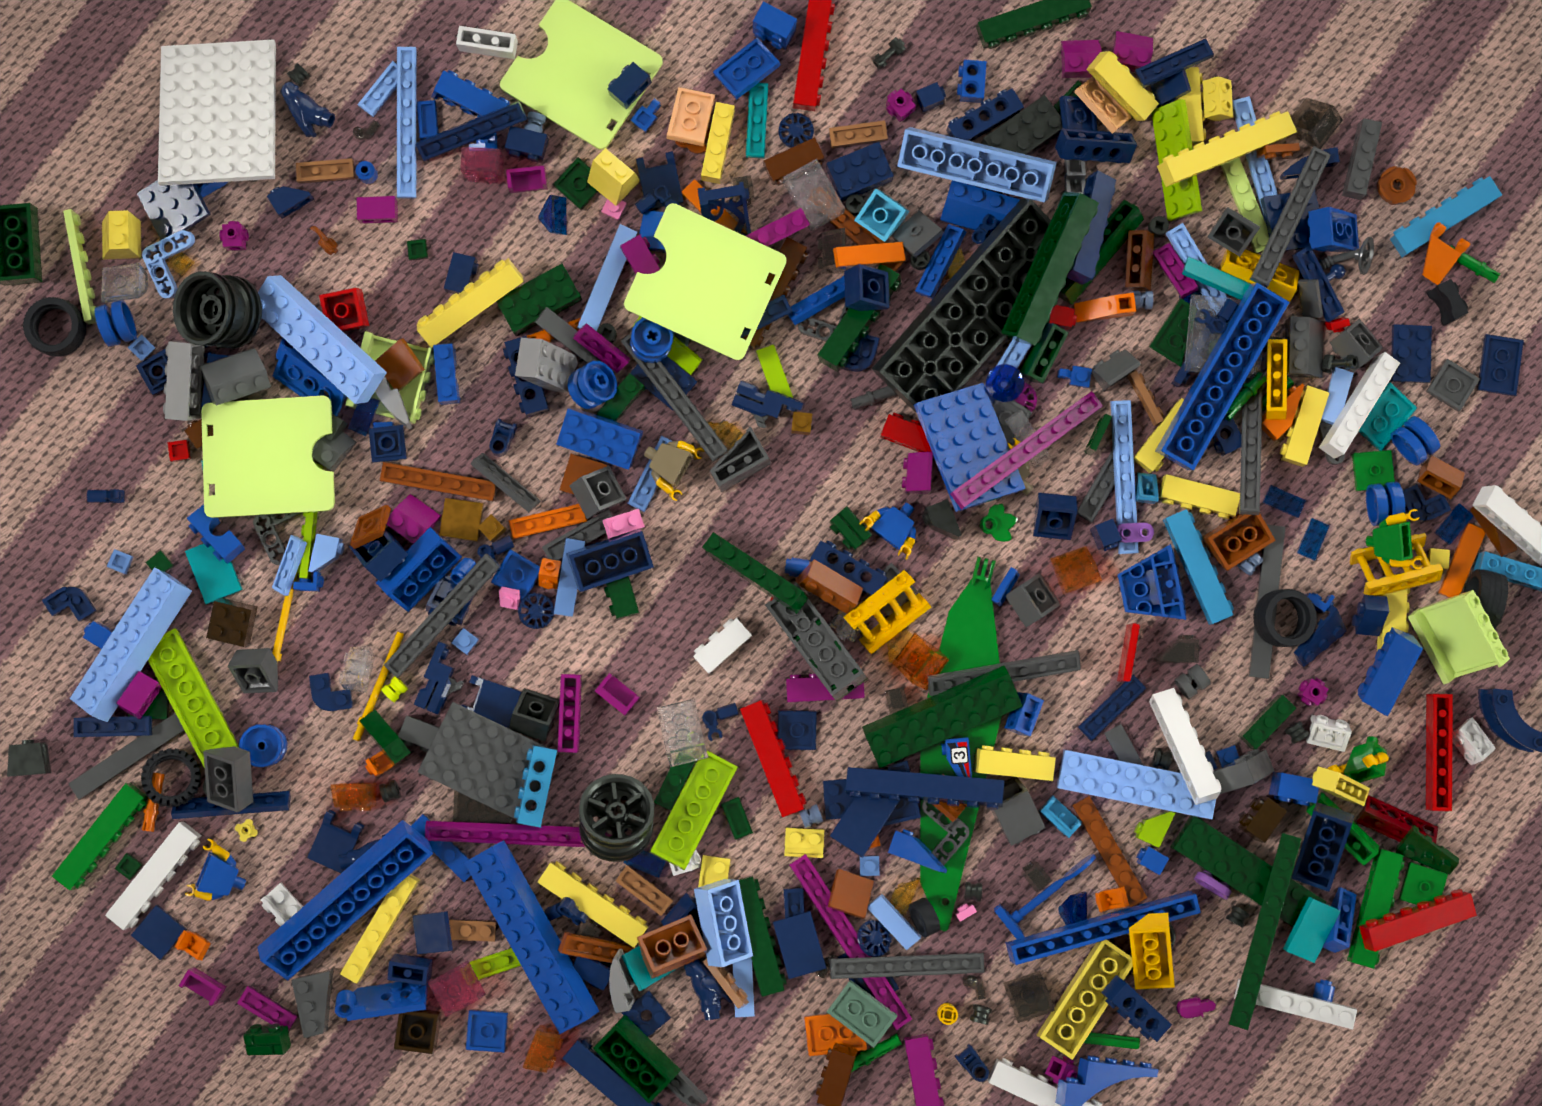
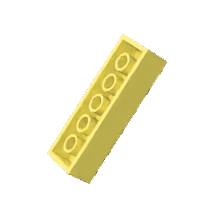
[1037,940,1133,1060]

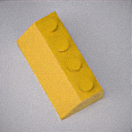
[1218,249,1299,307]
[1129,913,1175,989]

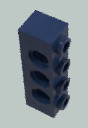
[946,88,1024,142]
[1055,128,1137,164]
[503,336,550,417]
[1187,386,1241,456]
[809,540,889,596]
[1101,975,1172,1042]

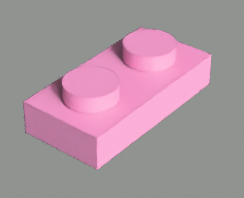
[602,509,645,539]

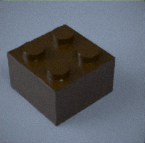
[206,598,258,647]
[1238,796,1287,843]
[394,1010,442,1054]

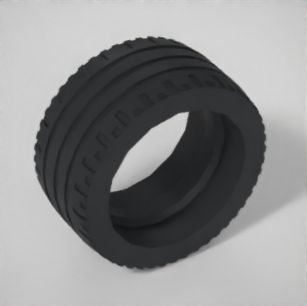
[23,297,87,357]
[1464,569,1508,629]
[1253,589,1317,647]

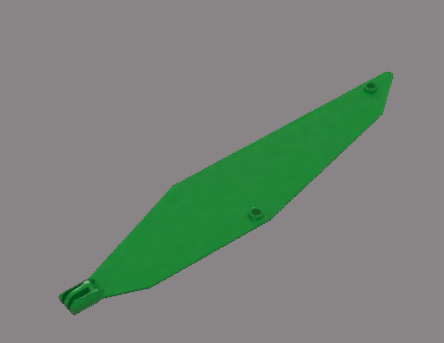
[920,556,1002,931]

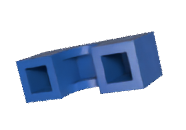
[433,343,460,405]
[187,504,245,564]

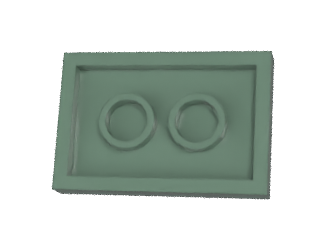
[827,980,898,1048]

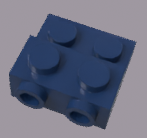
[426,574,475,626]

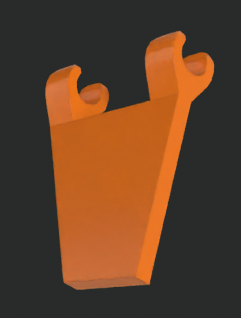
[1422,222,1470,285]

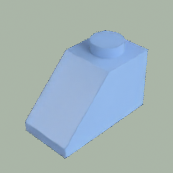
[308,534,344,573]

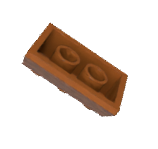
[1202,513,1275,571]
[795,559,863,614]
[637,915,707,979]

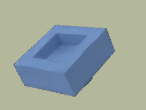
[128,334,156,361]
[107,549,134,574]
[452,628,479,655]
[859,856,880,876]

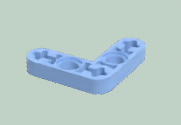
[142,230,195,299]

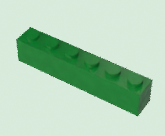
[52,783,148,891]
[1347,849,1405,969]

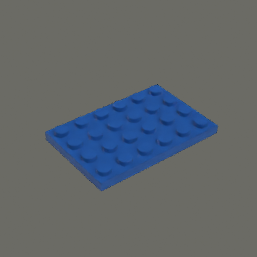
[914,383,1026,512]

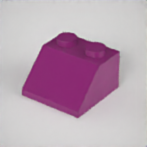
[1112,31,1153,73]
[1061,40,1102,78]
[902,452,933,494]
[386,494,441,544]

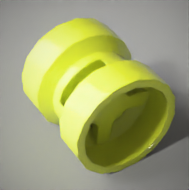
[381,676,408,703]

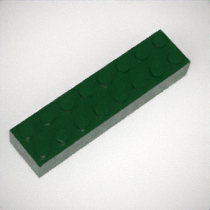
[1001,192,1099,346]
[862,665,1023,768]
[1170,815,1326,928]

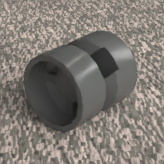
[1174,664,1211,699]

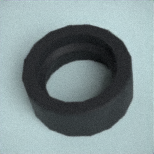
[909,898,940,938]

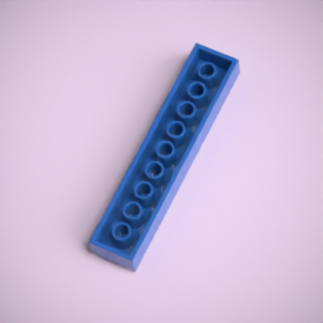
[1155,283,1289,470]
[257,820,433,981]
[464,840,599,1034]

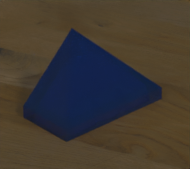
[538,195,567,235]
[1058,892,1087,925]

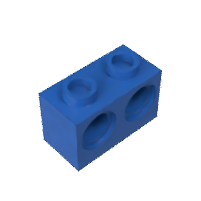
[957,59,987,103]
[1004,692,1044,737]

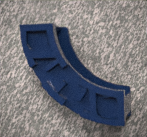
[697,182,751,236]
[1478,689,1542,753]

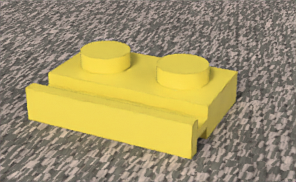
[784,828,824,858]
[698,855,731,887]

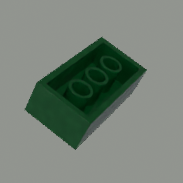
[0,203,42,286]
[496,263,582,336]
[593,1015,681,1103]

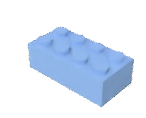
[694,879,753,967]

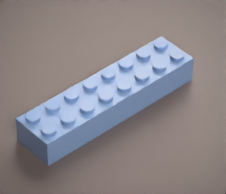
[897,127,1057,203]
[258,275,387,404]
[70,567,192,722]
[1056,749,1216,819]

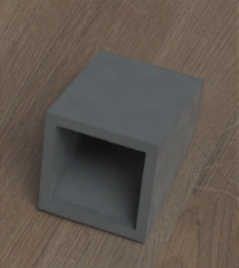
[991,777,1045,846]

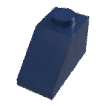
[267,186,314,219]

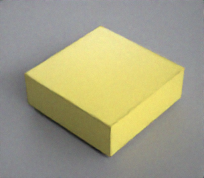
[1428,548,1450,569]

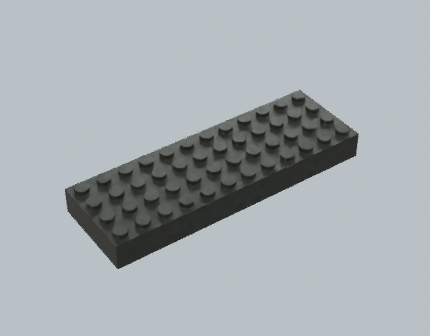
[872,198,1051,414]

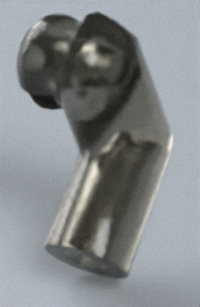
[352,120,381,140]
[816,955,839,979]
[963,975,986,1000]

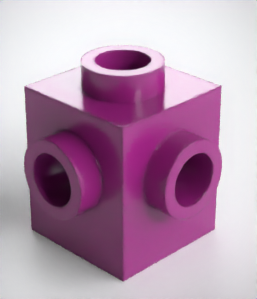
[886,88,916,122]
[219,221,249,251]
[1297,678,1329,707]
[1045,1056,1078,1084]

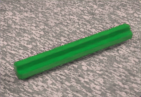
[1084,1032,1140,1049]

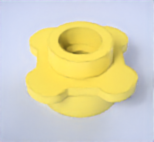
[235,819,258,842]

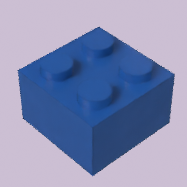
[753,1,797,50]
[1269,772,1319,806]

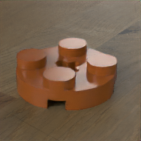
[1377,166,1417,205]

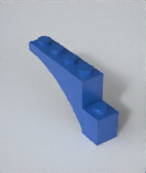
[1055,1055,1159,1106]

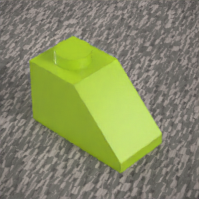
[1134,811,1175,848]

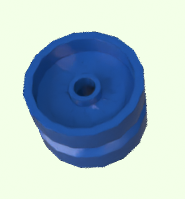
[95,299,137,347]
[630,318,673,363]
[567,361,617,409]
[1391,416,1441,466]
[1366,481,1405,526]
[239,725,288,767]

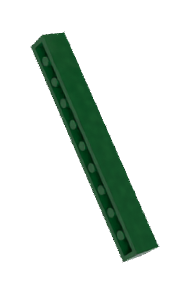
[1228,833,1302,1030]

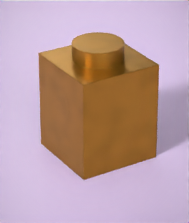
[791,412,812,435]
[477,514,507,542]

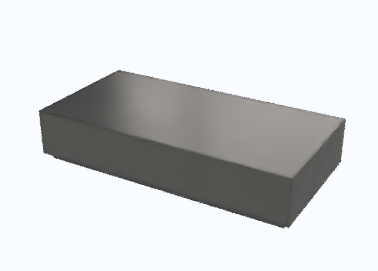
[1298,279,1323,318]

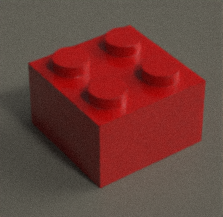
[319,287,369,332]

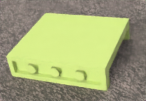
[345,331,435,424]
[1408,590,1510,685]

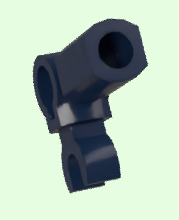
[635,185,679,214]
[972,213,998,244]
[1194,299,1238,334]
[87,489,125,503]
[477,535,515,571]
[702,703,739,741]
[544,897,588,926]

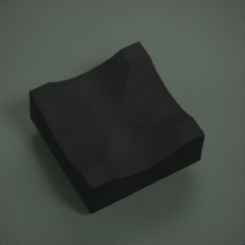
[1426,279,1469,326]

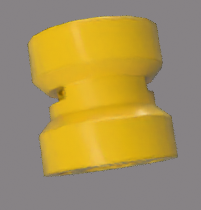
[937,1003,958,1025]

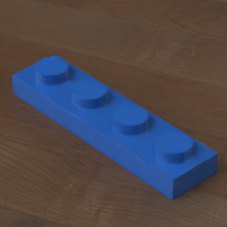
[915,224,967,299]
[787,276,845,325]
[411,814,471,882]

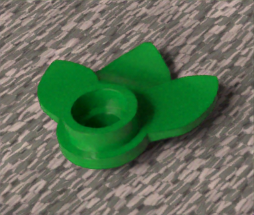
[980,504,1018,542]

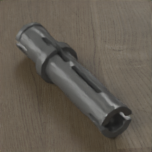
[850,386,897,410]

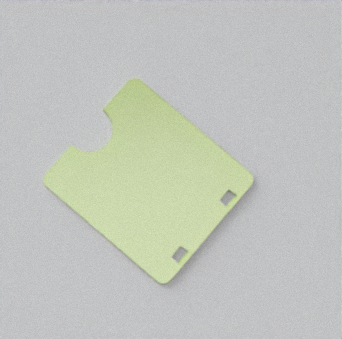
[500,0,663,150]
[624,203,786,360]
[201,396,335,518]

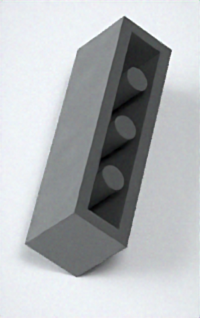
[1342,118,1382,200]
[398,715,439,752]

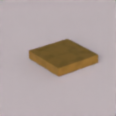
[439,498,484,542]

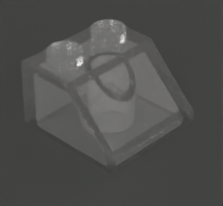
[101,263,148,303]
[339,646,375,693]

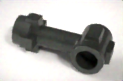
[872,37,906,69]
[1322,355,1358,373]

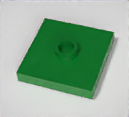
[1352,450,1395,492]
[1399,862,1448,905]

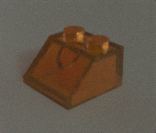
[1050,546,1102,594]
[892,633,949,690]
[331,783,377,811]
[522,1025,564,1073]

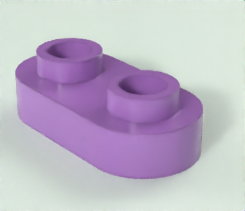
[1117,523,1154,543]
[1194,871,1232,900]

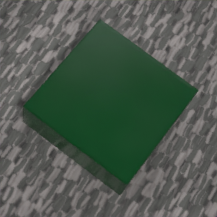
[407,239,428,261]
[145,550,174,572]
[114,853,143,880]

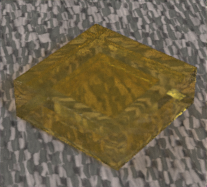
[167,252,195,277]

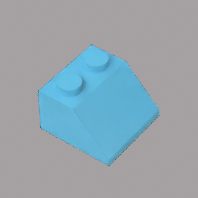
[854,189,910,242]

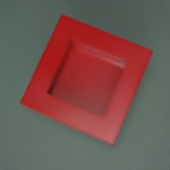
[1325,317,1351,333]
[167,440,191,462]

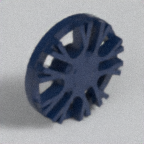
[778,113,814,148]
[518,593,554,629]
[857,920,892,957]

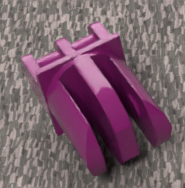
[1176,996,1216,1019]

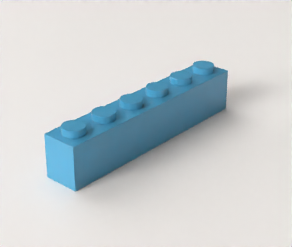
[1390,176,1502,258]
[1163,509,1234,625]

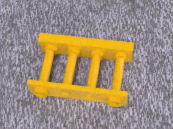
[1349,533,1443,596]
[843,570,931,654]

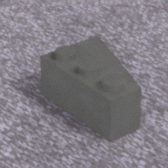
[710,426,771,492]
[1213,748,1274,794]
[291,969,334,1038]

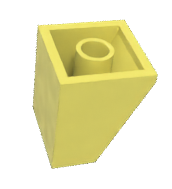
[587,148,640,206]
[102,210,141,260]

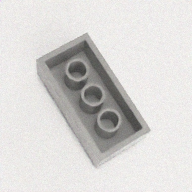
[515,337,577,393]
[163,340,205,421]

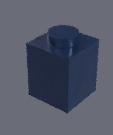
[915,82,946,112]

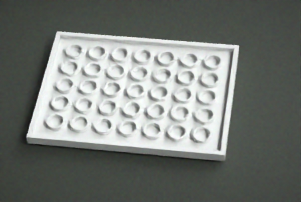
[158,40,276,186]

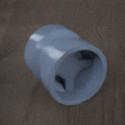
[524,112,546,133]
[1132,291,1153,310]
[1237,553,1263,576]
[799,804,823,829]

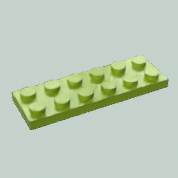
[1151,99,1202,221]
[650,749,738,870]

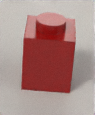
[1048,305,1077,330]

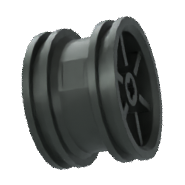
[173,271,262,349]
[579,774,654,862]

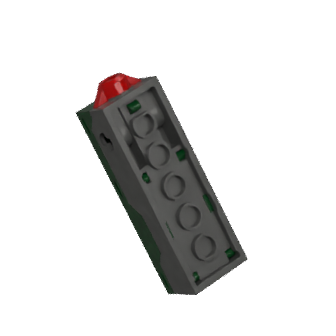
[765,582,868,702]

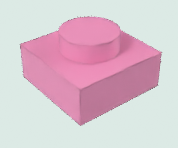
[601,199,627,221]
[499,587,521,610]
[955,903,977,922]

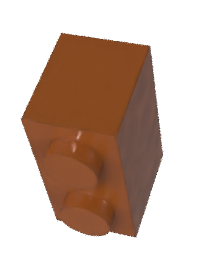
[1417,455,1465,499]

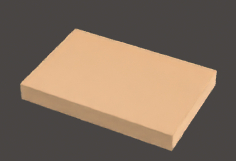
[1074,77,1132,134]
[667,87,715,146]

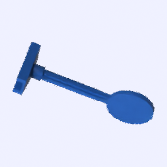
[994,854,1096,939]

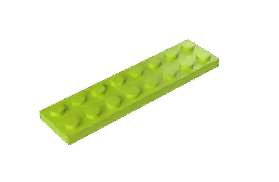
[148,628,239,768]

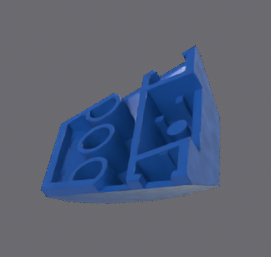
[1117,544,1186,620]

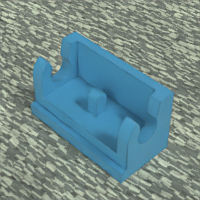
[1038,795,1081,838]

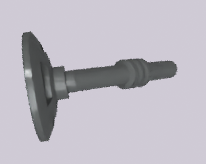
[1300,237,1374,277]

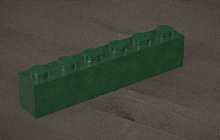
[976,0,1092,49]
[1058,199,1144,305]
[817,264,902,372]
[702,532,808,614]
[738,875,787,997]

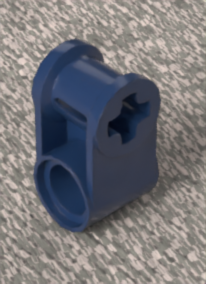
[489,418,517,457]
[954,1044,989,1082]

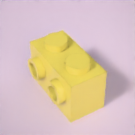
[1202,76,1233,121]

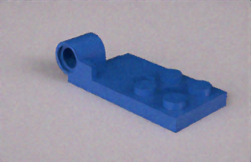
[272,338,346,416]
[335,982,428,1021]

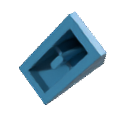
[1135,472,1159,504]

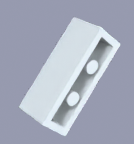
[456,26,518,60]
[693,618,752,674]

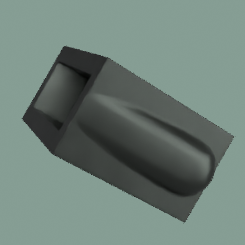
[7,740,52,777]

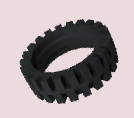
[141,748,201,808]

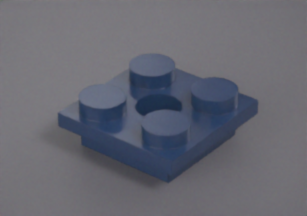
[136,349,168,395]
[369,425,407,463]
[622,991,671,1037]

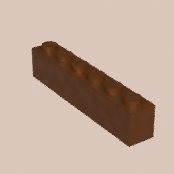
[743,237,809,350]

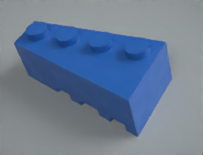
[431,70,510,118]

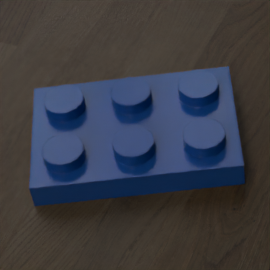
[713,38,781,100]

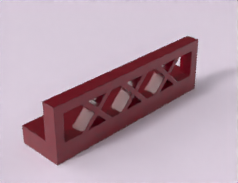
[1356,795,1438,844]

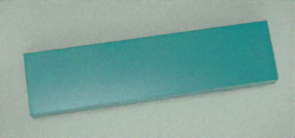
[746,83,768,159]
[1182,257,1250,300]

